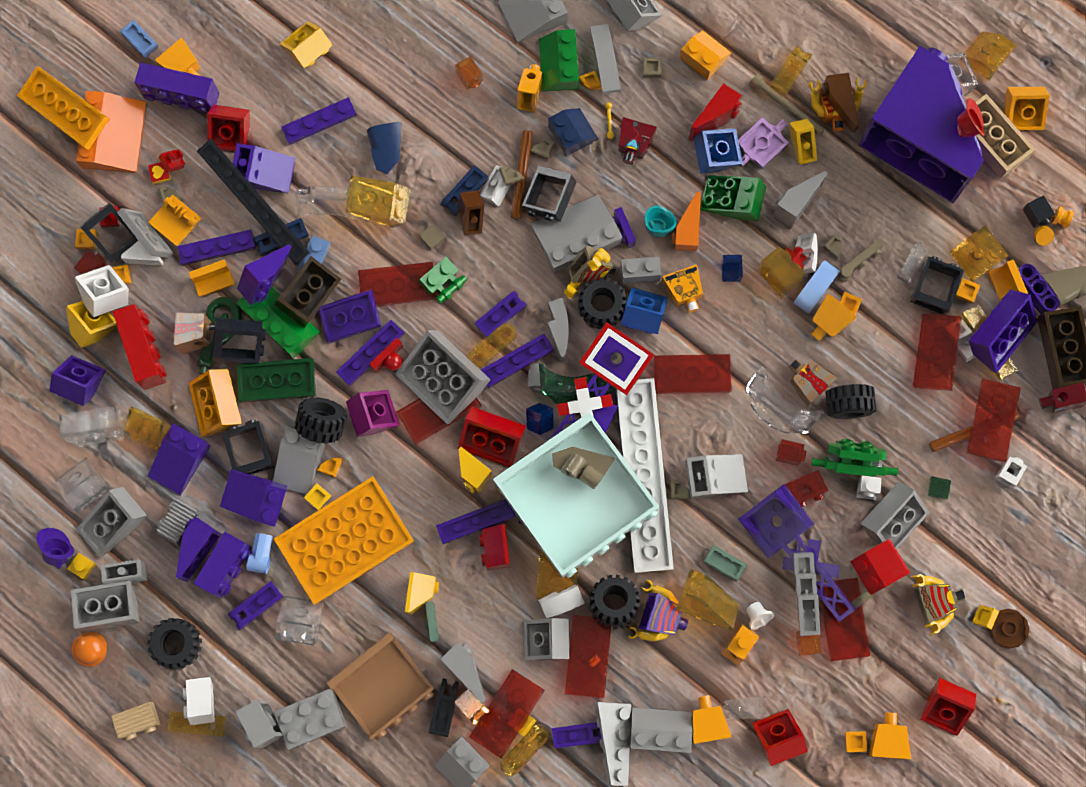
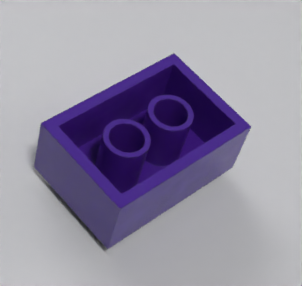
[193,531,252,598]

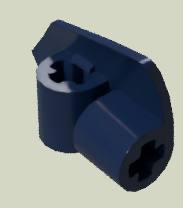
[367,122,402,175]

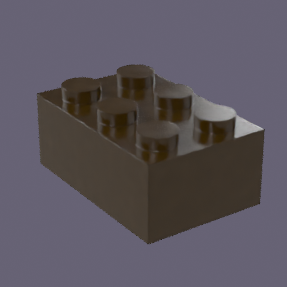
[274,256,342,328]

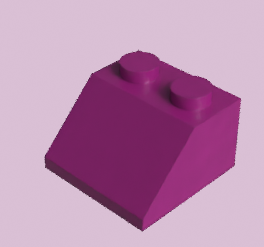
[346,390,399,437]

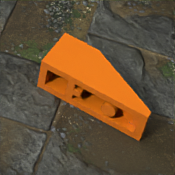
[671,192,701,251]

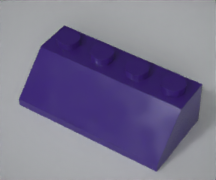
[969,290,1038,373]

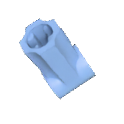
[247,533,273,574]

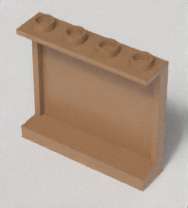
[327,633,435,741]

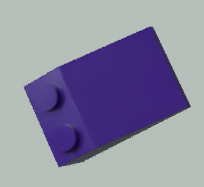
[237,244,292,305]
[147,423,211,495]
[220,469,288,527]
[176,516,222,583]

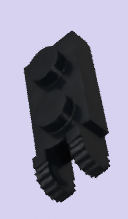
[429,678,459,737]

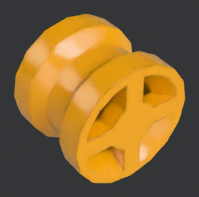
[1052,206,1074,229]

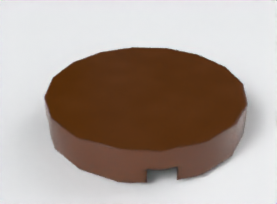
[988,609,1029,649]

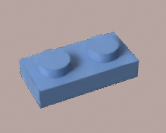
[298,235,330,271]

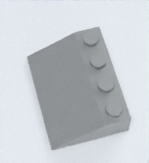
[497,0,567,43]
[530,195,623,274]
[395,330,490,424]

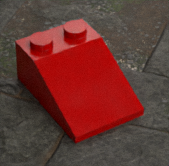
[688,83,742,142]

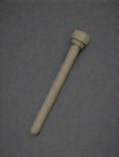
[749,73,824,134]

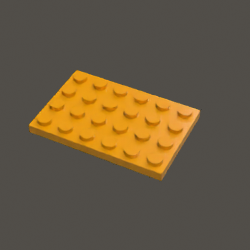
[274,476,415,605]

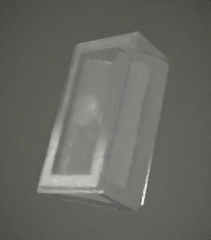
[897,241,926,284]

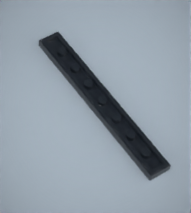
[197,139,310,265]

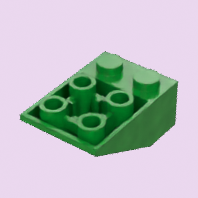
[700,175,767,221]

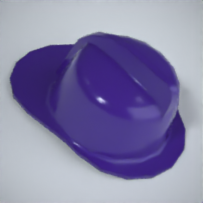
[36,528,74,569]

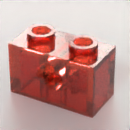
[785,470,829,507]

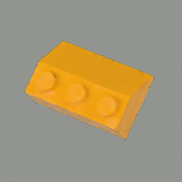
[188,369,242,437]

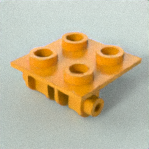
[148,194,202,246]

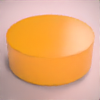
[1033,226,1054,246]

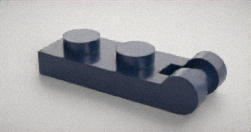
[440,165,489,216]
[253,218,309,256]

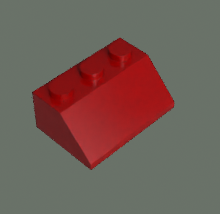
[457,406,526,467]

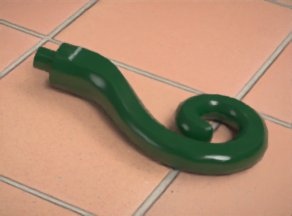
[196,297,242,375]

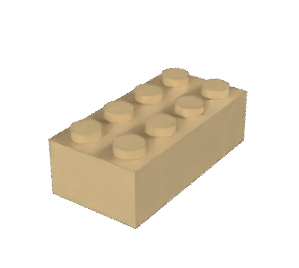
[976,94,1035,179]

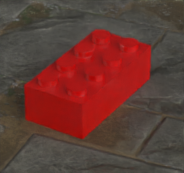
[112,304,167,390]

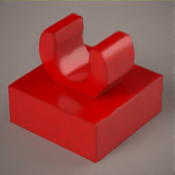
[159,149,186,173]
[99,206,120,228]
[782,246,807,272]

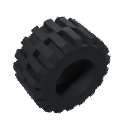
[578,277,626,329]
[825,384,876,419]
[294,397,347,444]
[589,575,640,629]
[147,618,202,669]

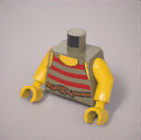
[564,246,616,299]
[911,574,965,636]

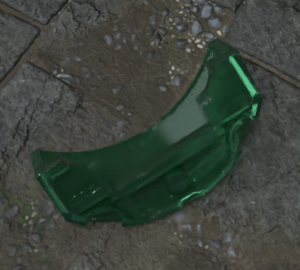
[539,364,615,404]

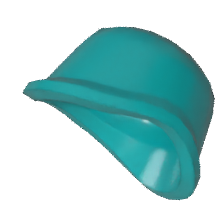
[644,205,677,238]

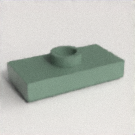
[703,545,747,582]
[424,602,439,643]

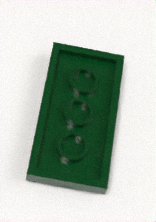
[237,358,316,403]

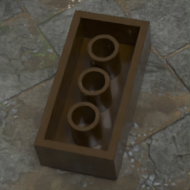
[1037,306,1086,390]

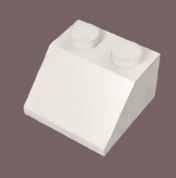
[75,265,129,317]

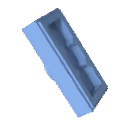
[120,20,159,58]

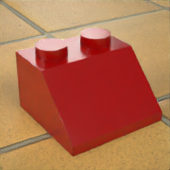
[207,105,250,151]
[479,524,511,570]
[850,538,911,595]
[920,678,977,736]
[752,709,808,766]

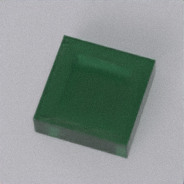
[927,476,951,500]

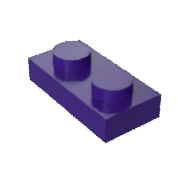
[612,207,636,248]

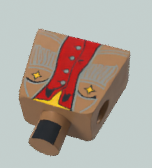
[174,313,215,354]
[789,359,837,407]

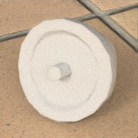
[746,602,774,630]

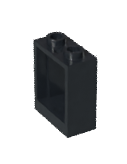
[522,166,577,222]
[80,203,138,262]
[910,256,964,316]
[212,318,266,364]
[222,420,275,475]

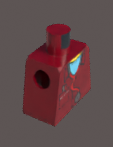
[618,117,657,165]
[1039,382,1086,412]

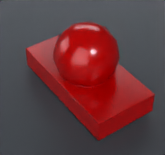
[370,338,403,373]

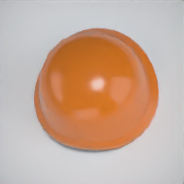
[71,632,107,667]

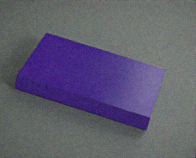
[319,290,382,344]

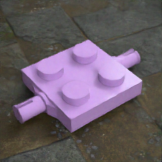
[738,117,789,169]

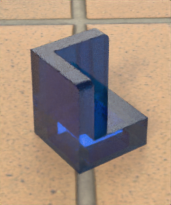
[721,255,743,282]
[526,402,554,435]

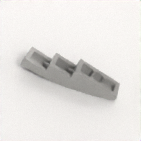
[590,24,621,94]
[793,552,820,636]

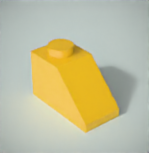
[789,118,817,165]

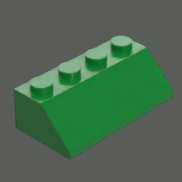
[237,287,320,359]

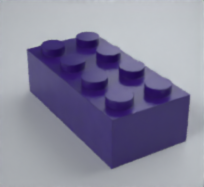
[134,62,220,113]

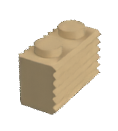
[112,702,161,741]

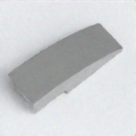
[548,297,569,361]

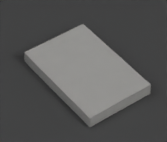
[117,208,173,258]

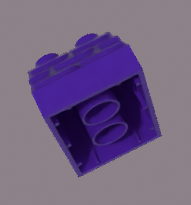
[858,46,984,204]

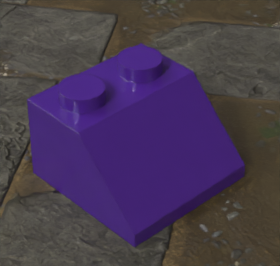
[49,355,106,406]

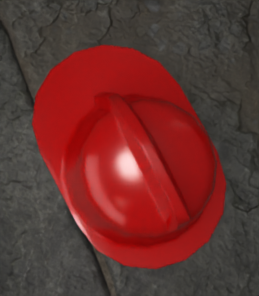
[957,98,985,138]

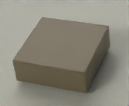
[643,58,662,78]
[419,223,446,250]

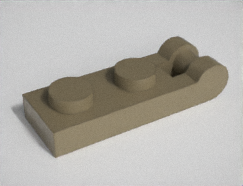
[838,239,884,282]

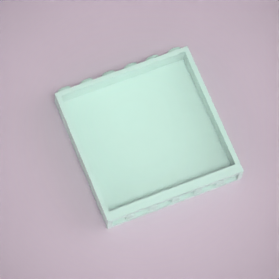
[493,412,659,578]

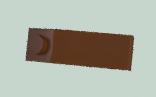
[822,73,859,132]

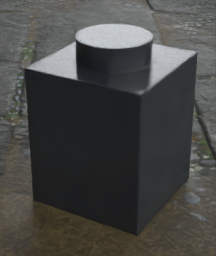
[1022,195,1055,228]

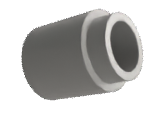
[528,364,547,393]

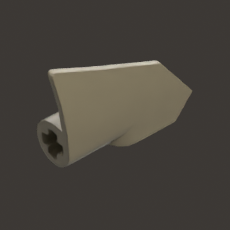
[1041,266,1086,307]
[552,447,615,489]

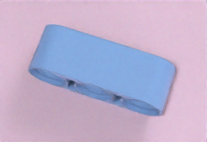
[793,260,840,314]

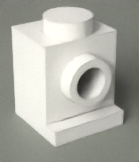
[994,456,1027,488]
[856,476,882,500]

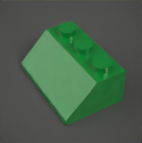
[539,29,579,92]

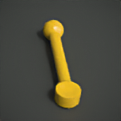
[605,102,614,140]

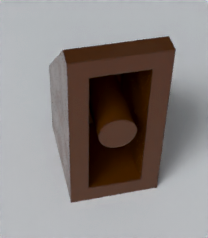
[459,190,484,236]

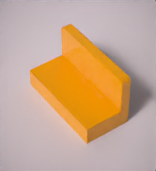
[189,259,235,297]
[988,260,1028,301]

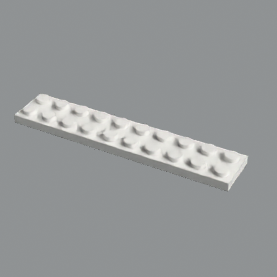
[616,378,674,573]

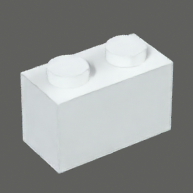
[183,677,215,725]

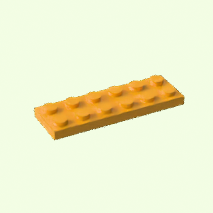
[17,66,110,150]

